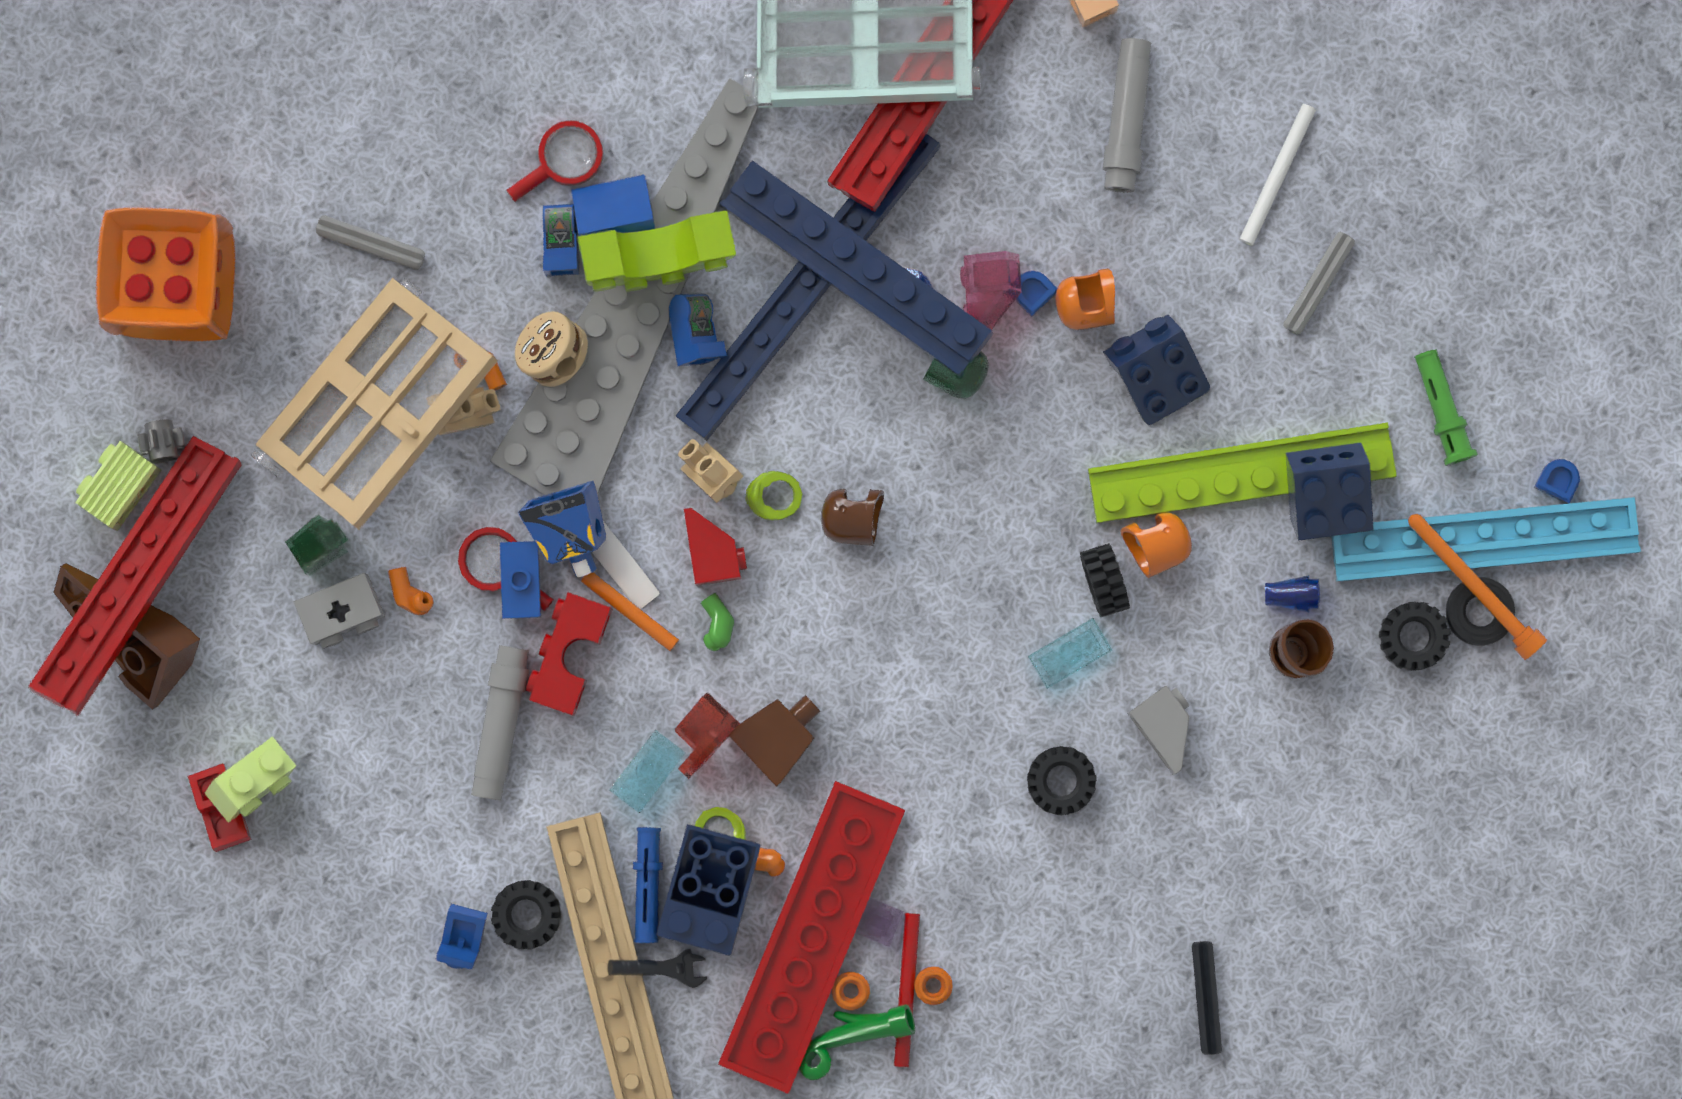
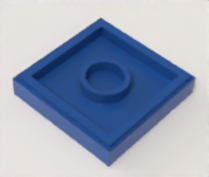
[571,174,655,236]

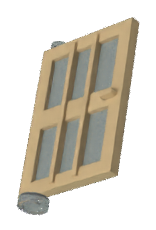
[249,278,498,530]

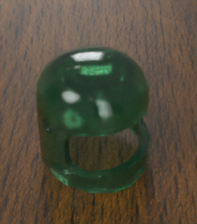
[923,351,989,399]

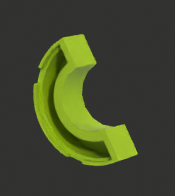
[577,210,736,292]

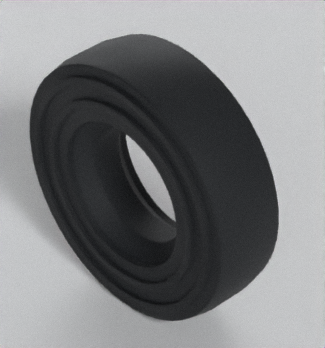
[1446,577,1515,646]

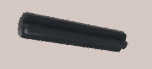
[1192,941,1222,1055]

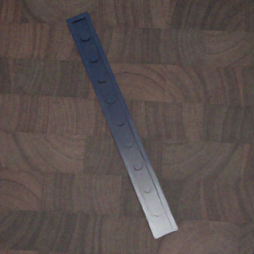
[675,133,941,441]

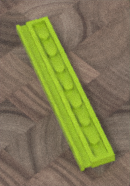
[1088,422,1397,523]

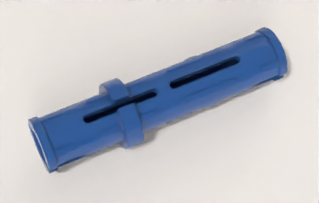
[633,827,663,943]

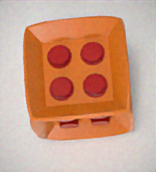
[96,207,235,341]

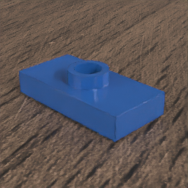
[500,541,541,619]

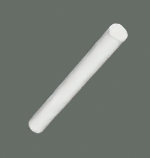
[1239,104,1316,246]

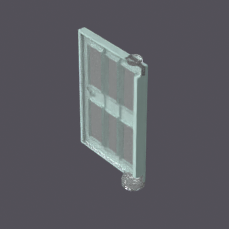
[743,0,981,108]

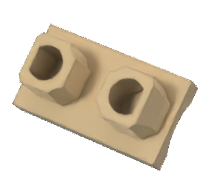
[428,387,500,435]
[678,439,744,503]

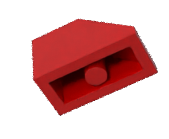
[684,508,747,586]

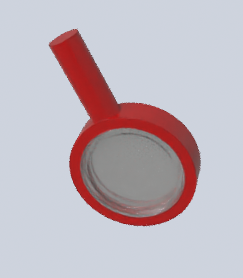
[506,120,603,202]

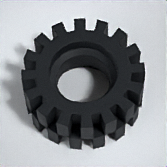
[1080,543,1130,617]
[1379,601,1451,671]
[1027,746,1097,815]
[491,880,561,949]

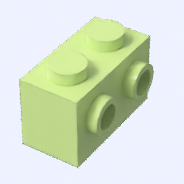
[205,736,296,823]

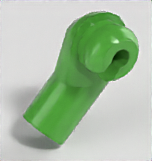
[701,592,734,651]

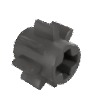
[137,419,185,463]

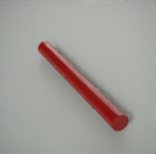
[894,913,920,1067]

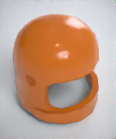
[1055,268,1115,330]
[1120,513,1192,578]

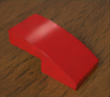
[188,763,252,852]

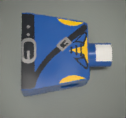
[518,481,606,577]

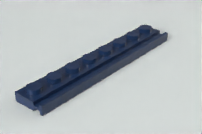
[719,160,993,378]

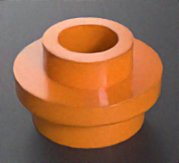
[914,966,953,1005]
[832,972,870,1010]

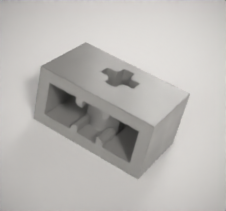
[293,573,385,649]

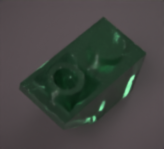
[285,515,349,576]

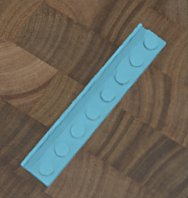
[1331,497,1641,582]

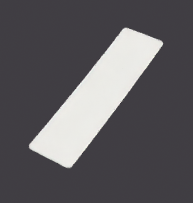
[592,521,659,609]

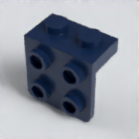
[1103,314,1210,425]

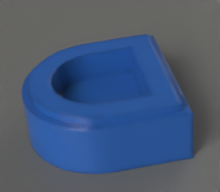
[1013,271,1057,317]
[1534,459,1580,504]

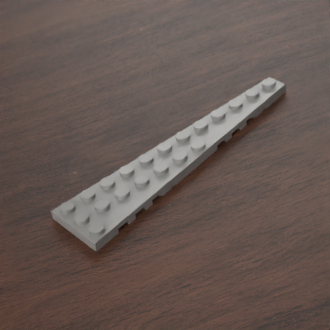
[490,78,758,495]

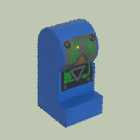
[543,204,580,276]
[669,293,727,366]

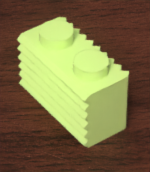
[75,441,162,531]

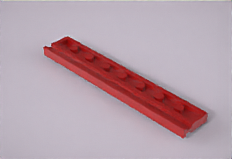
[827,0,1013,212]
[28,436,242,716]

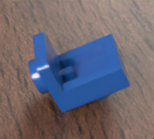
[436,904,488,969]

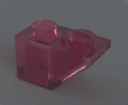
[960,251,1022,330]

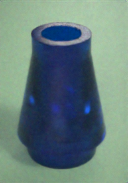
[1265,575,1320,613]

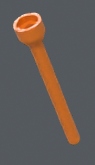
[1408,514,1547,660]

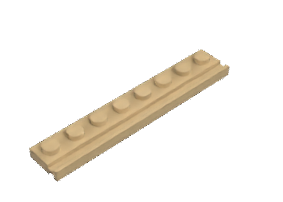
[546,812,674,1099]

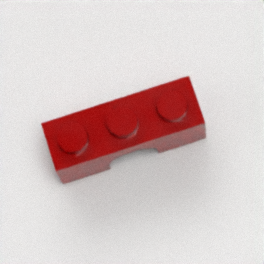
[526,592,613,716]

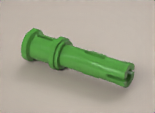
[1414,349,1478,466]

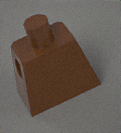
[727,695,821,787]

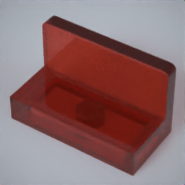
[675,693,740,779]

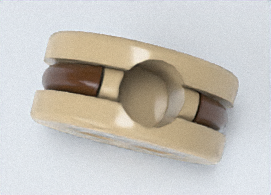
[515,311,588,387]

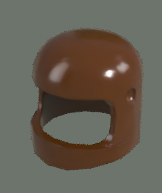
[821,489,884,546]
[1269,619,1334,679]

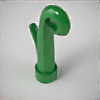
[799,1004,915,1080]

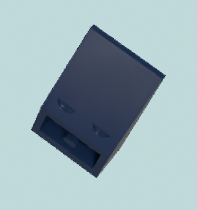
[656,824,761,956]

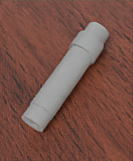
[1103,38,1151,193]
[471,645,529,800]

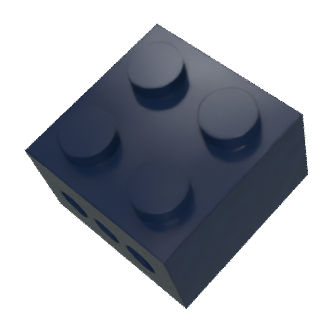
[1286,442,1374,541]

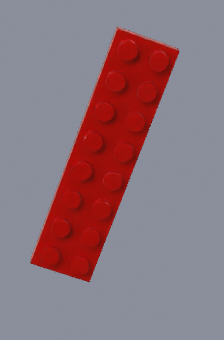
[718,781,906,1094]

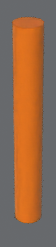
[581,572,679,651]

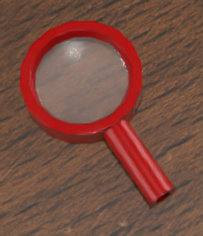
[458,527,554,611]

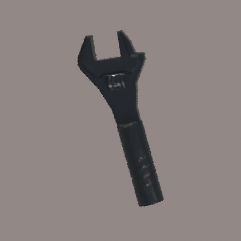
[607,949,707,988]

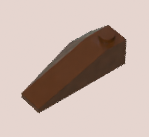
[53,563,200,710]

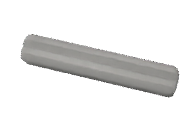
[316,215,425,270]
[1283,232,1355,335]

